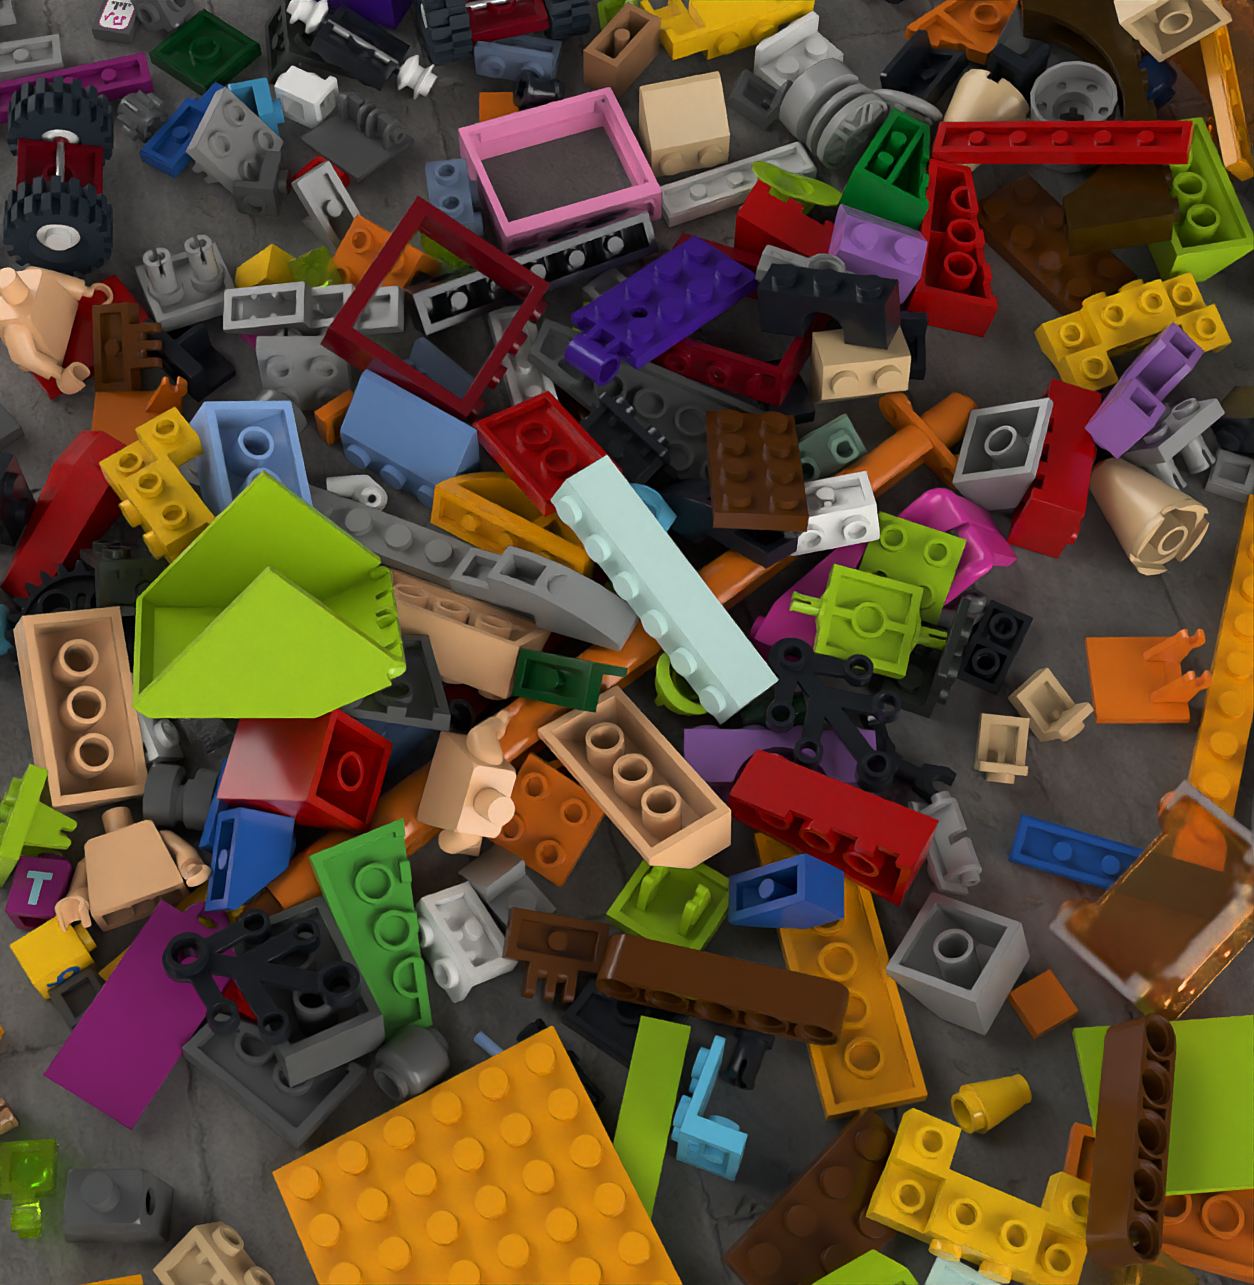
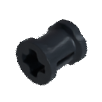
[513,71,565,108]

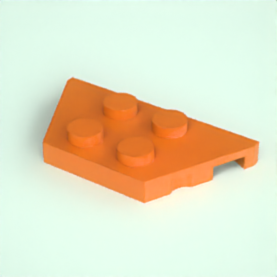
[904,0,1017,65]

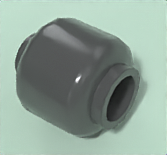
[374,1025,450,1101]

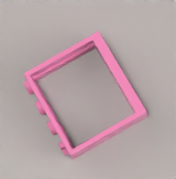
[458,87,662,253]

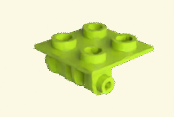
[858,511,967,626]

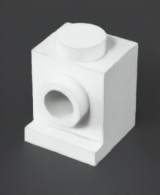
[274,65,339,129]

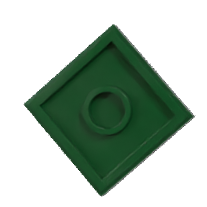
[149,8,262,96]

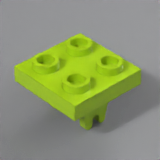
[0,764,77,888]
[606,859,729,951]

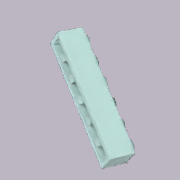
[550,455,779,725]

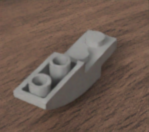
[449,545,640,651]

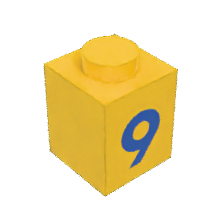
[9,916,98,1001]

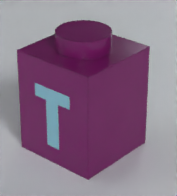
[5,853,75,930]

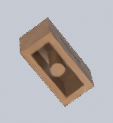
[583,2,661,100]

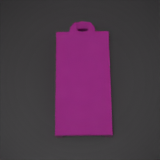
[43,900,234,1131]

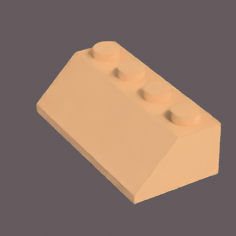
[389,568,551,700]
[13,606,148,813]
[538,685,731,869]

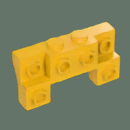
[640,0,815,61]
[1034,272,1232,393]
[99,407,217,564]
[865,1108,1091,1285]

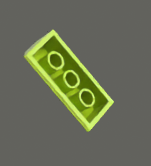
[1147,117,1254,282]

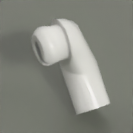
[326,475,388,511]

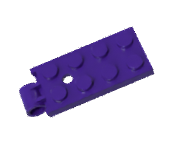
[564,235,758,386]

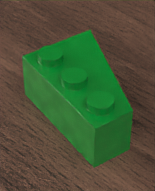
[837,108,930,230]

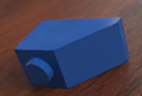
[205,807,296,913]
[728,853,844,929]

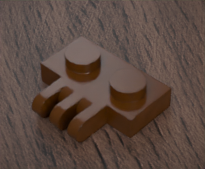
[92,302,163,392]
[502,907,610,1005]

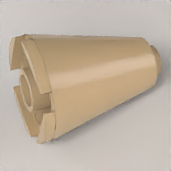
[927,69,1030,172]
[1089,457,1209,576]

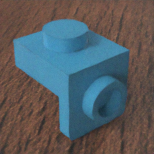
[228,77,285,137]

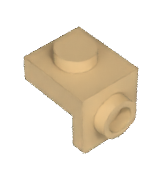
[1008,667,1094,742]
[974,713,1030,784]

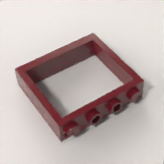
[320,196,550,423]
[635,233,833,407]

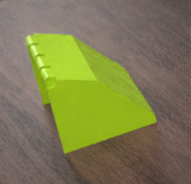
[132,470,406,718]

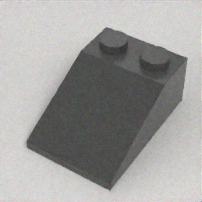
[232,895,386,1087]

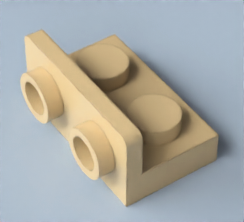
[153,1221,275,1285]

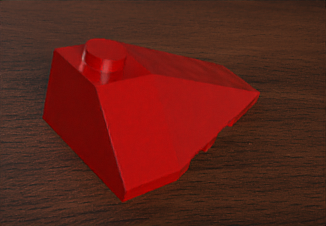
[0,430,127,599]

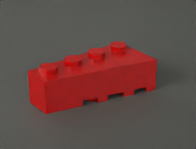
[903,158,998,338]
[734,179,834,258]
[1007,378,1102,559]
[727,748,939,906]

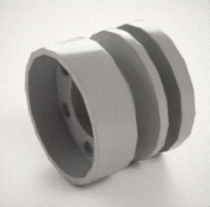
[779,58,888,170]
[1029,61,1118,173]

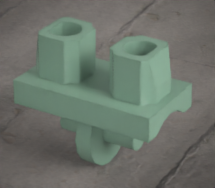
[798,413,868,483]

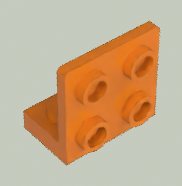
[318,214,442,289]

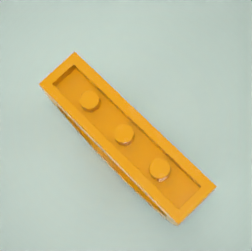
[430,472,595,580]

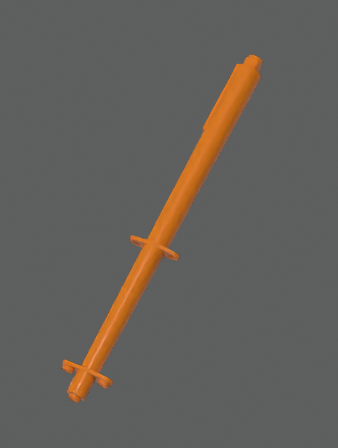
[235,392,978,922]

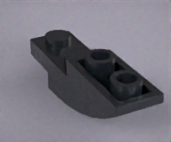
[652,478,798,569]

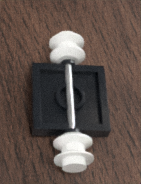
[286,0,438,100]

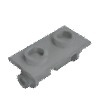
[908,791,982,896]

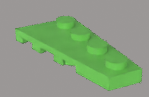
[307,818,433,1042]

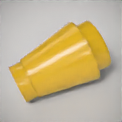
[951,1074,1032,1134]

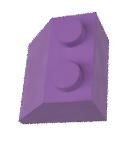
[828,204,928,304]

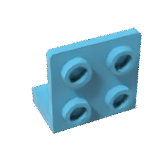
[671,1035,748,1182]

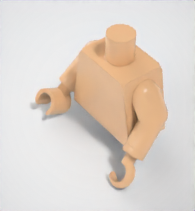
[0,266,113,395]
[416,710,516,857]
[54,806,212,932]

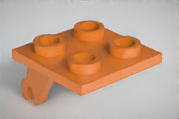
[91,377,188,446]
[1084,629,1213,724]
[486,753,605,888]

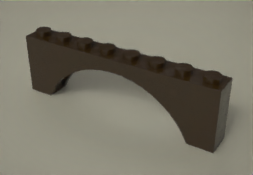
[1017,0,1180,257]

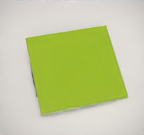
[1072,1015,1254,1196]

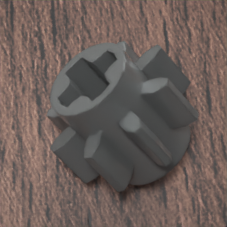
[117,90,168,143]

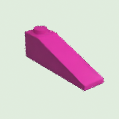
[748,542,868,665]

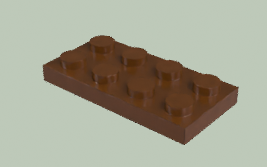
[977,172,1138,316]
[705,409,809,532]
[721,1107,899,1285]

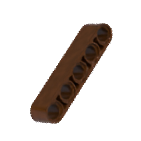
[595,934,850,1046]
[1086,1013,1177,1270]

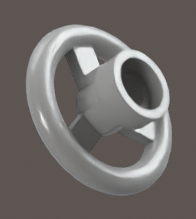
[873,89,944,129]

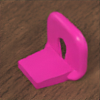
[897,488,1018,605]

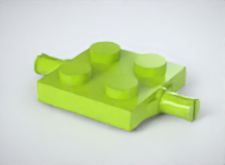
[789,564,947,680]

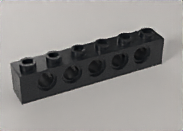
[402,208,659,335]

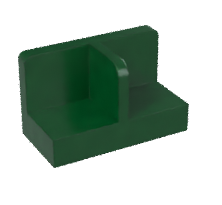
[512,648,628,713]

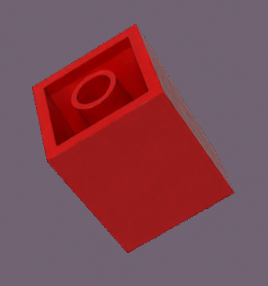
[216,709,393,835]

